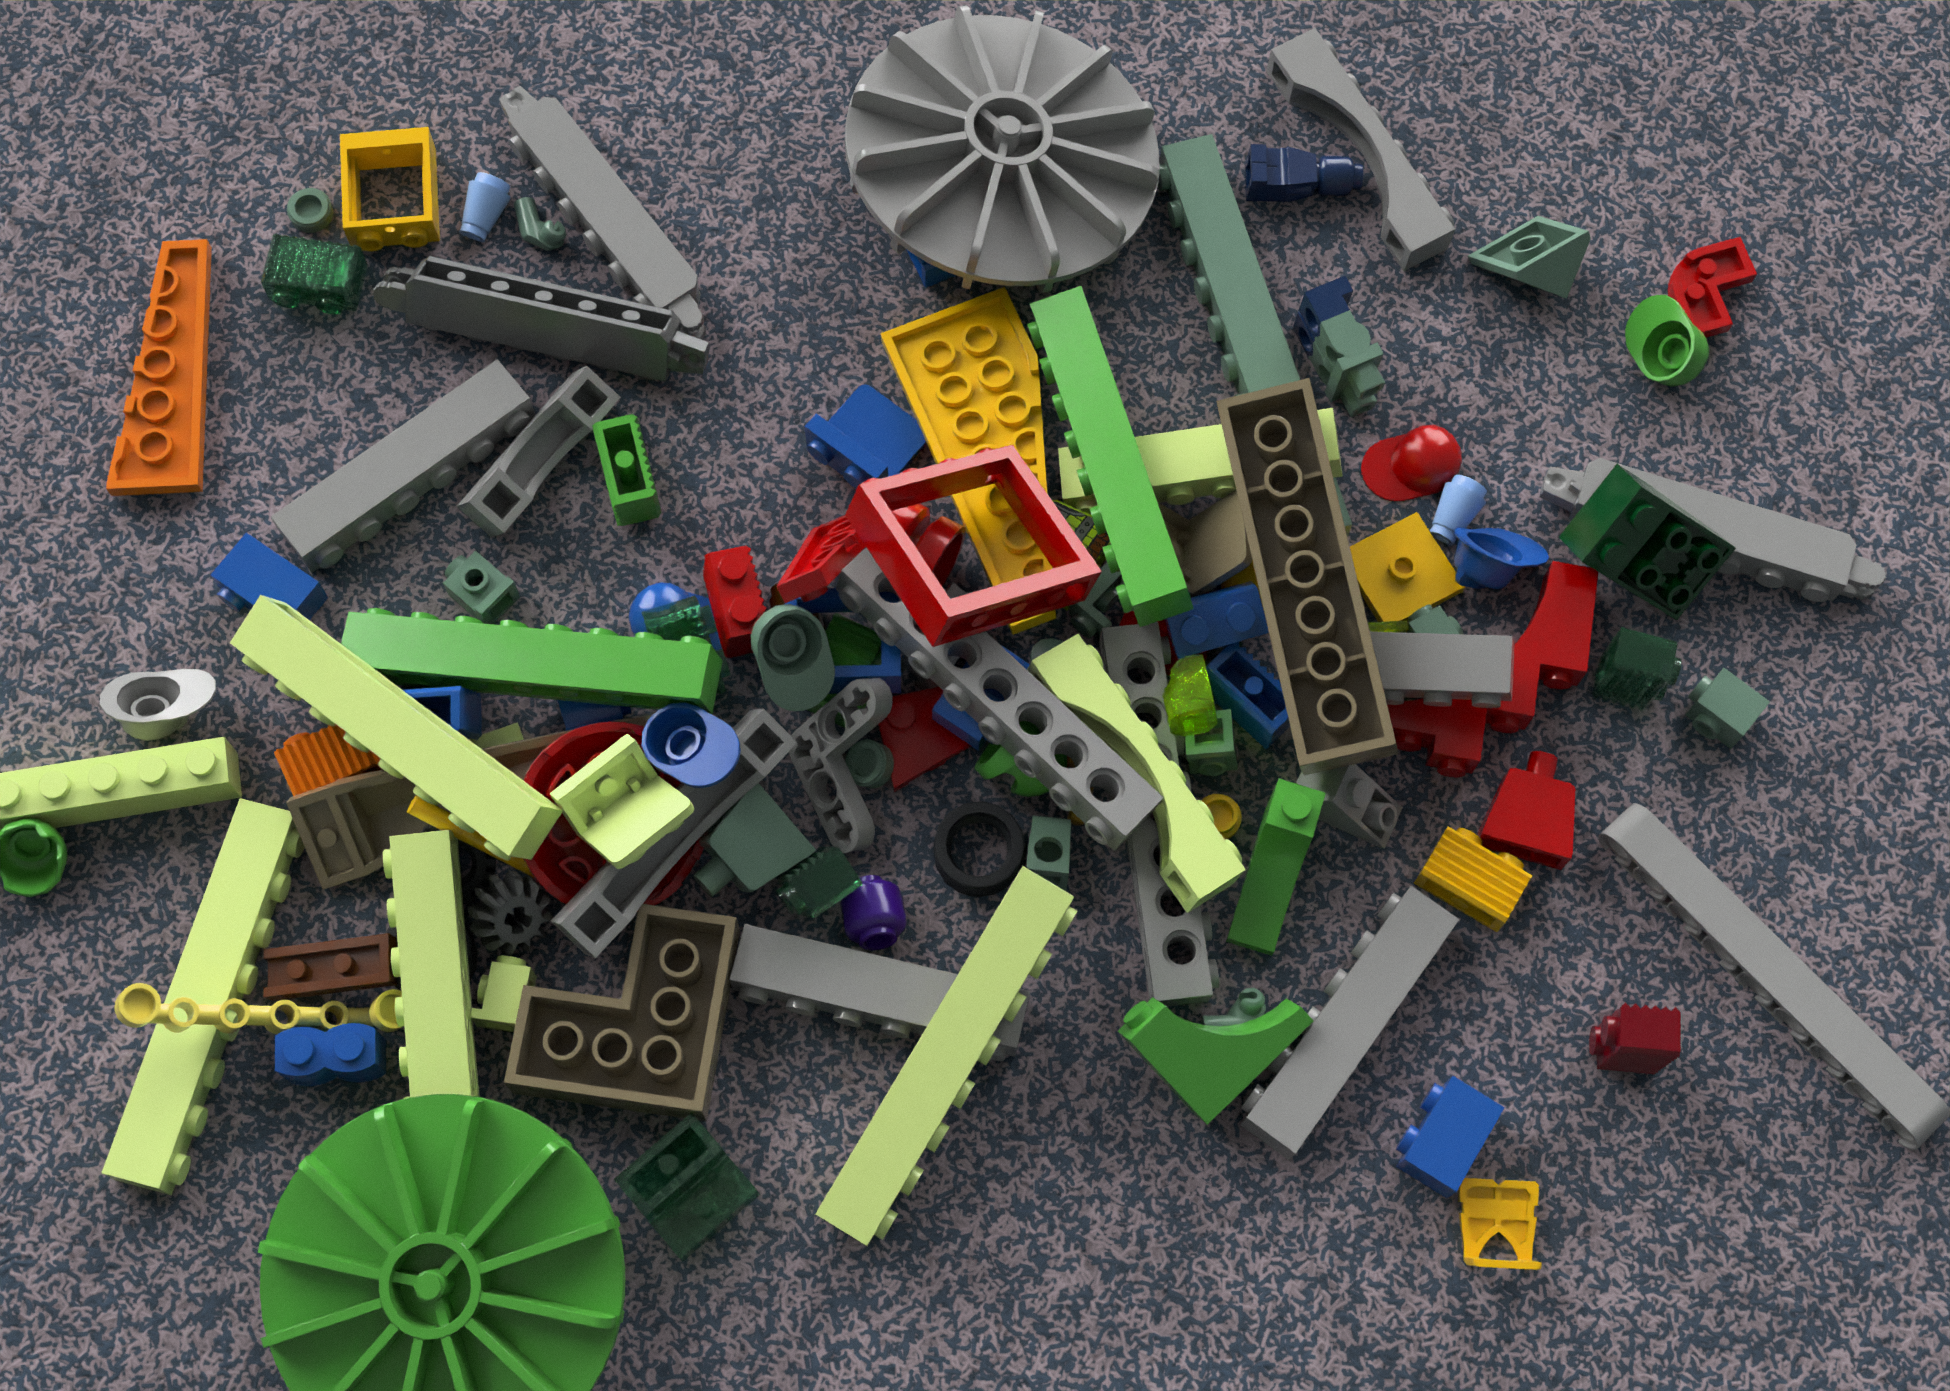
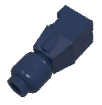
[1245,144,1363,202]

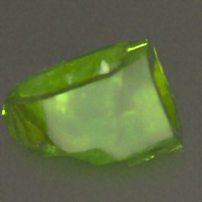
[1162,654,1218,737]

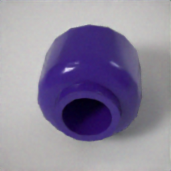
[840,875,907,951]

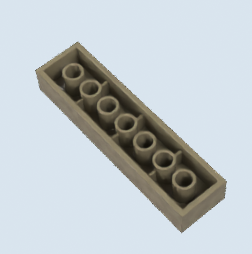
[1216,378,1399,776]

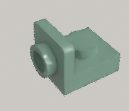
[1069,563,1122,639]

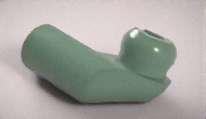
[513,197,566,251]
[1200,988,1266,1026]

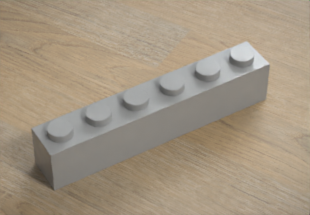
[271,359,535,573]
[1240,885,1459,1160]
[729,924,1030,1061]

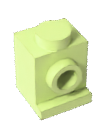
[470,955,537,1032]

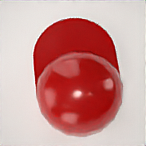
[1361,425,1462,501]

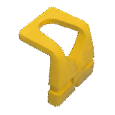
[1458,1178,1542,1270]

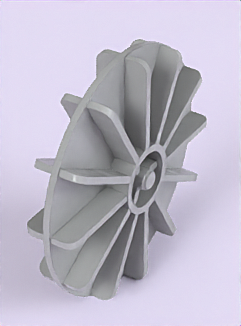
[844,5,1160,293]

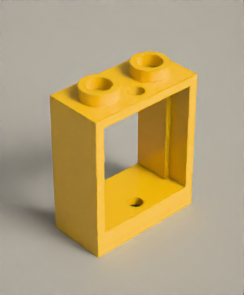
[340,127,440,251]

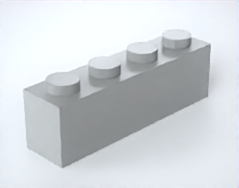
[1370,632,1515,708]

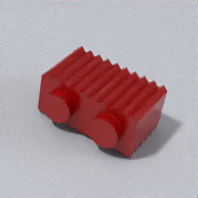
[703,545,767,658]

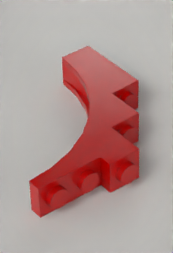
[1387,561,1598,778]

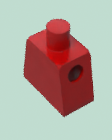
[1477,751,1576,870]

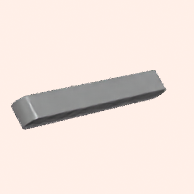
[1598,803,1950,1150]

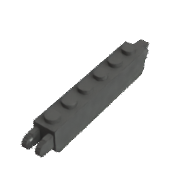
[372,256,709,382]

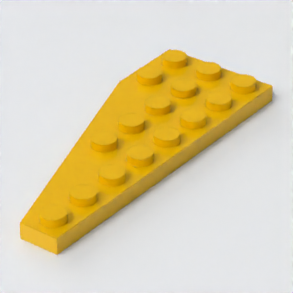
[880,287,1056,635]

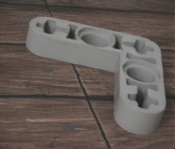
[789,678,892,853]

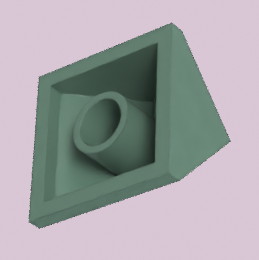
[1467,216,1591,299]

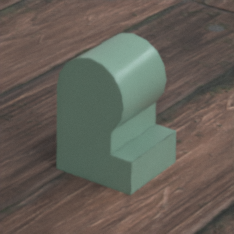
[1026,815,1071,891]

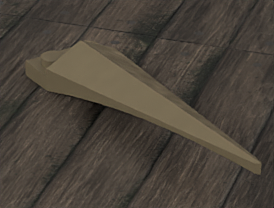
[286,712,655,890]

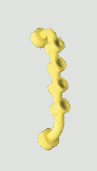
[114,983,402,1034]

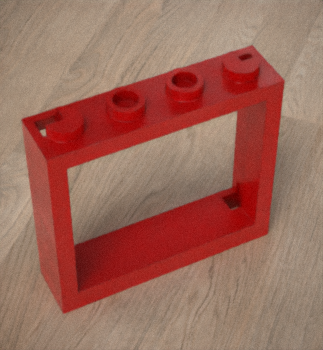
[845,444,1102,647]

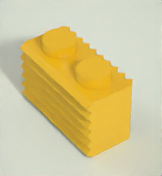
[1414,826,1532,932]

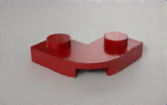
[1668,236,1757,338]

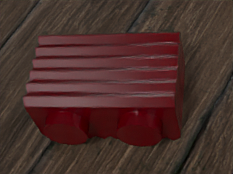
[1589,1003,1681,1074]

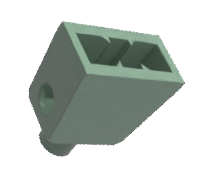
[693,783,816,897]

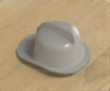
[100,669,216,741]

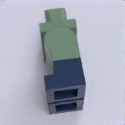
[1293,276,1385,417]

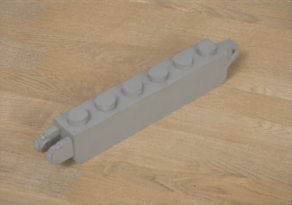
[499,86,706,340]
[1539,458,1887,602]

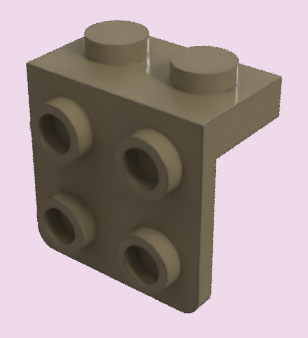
[1158,490,1252,598]

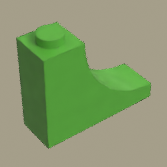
[1226,778,1326,956]
[1118,997,1313,1125]

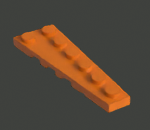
[106,239,212,496]

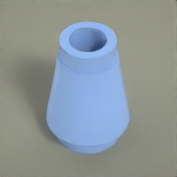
[459,172,511,242]
[1430,475,1487,546]

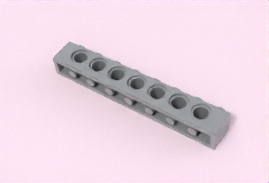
[836,547,1164,851]
[1099,622,1219,1007]

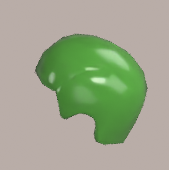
[0,817,68,898]

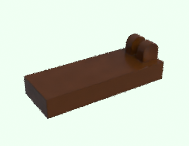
[263,933,397,1001]

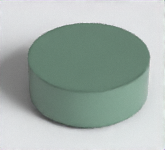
[287,188,334,233]
[845,739,894,789]

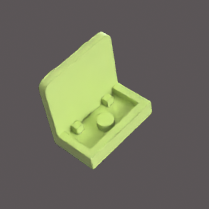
[550,734,695,869]

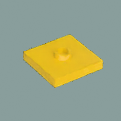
[1350,512,1465,632]

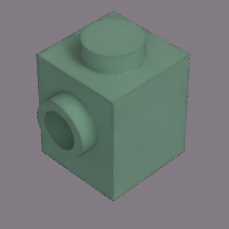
[1685,668,1770,749]

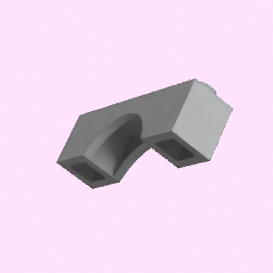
[456,366,621,537]

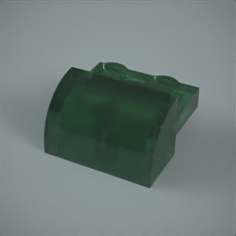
[614,1112,760,1262]

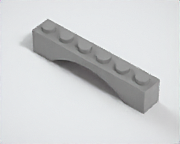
[1266,28,1455,271]
[550,708,798,958]

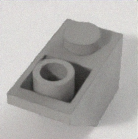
[1296,764,1403,849]

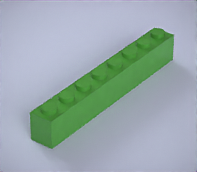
[1027,286,1194,627]
[341,608,723,714]

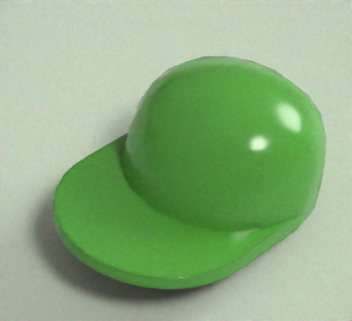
[1625,295,1709,387]

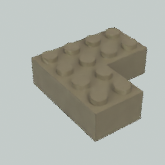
[504,904,740,1122]

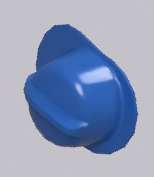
[1454,528,1549,589]

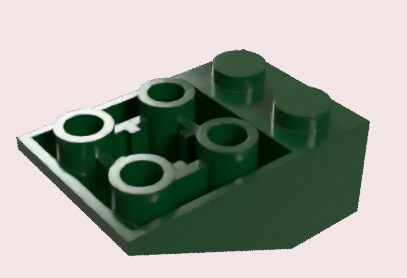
[1559,464,1736,620]

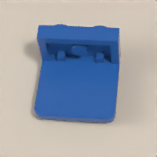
[805,384,927,489]

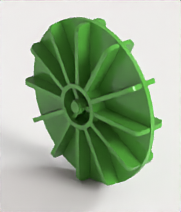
[258,1094,625,1391]

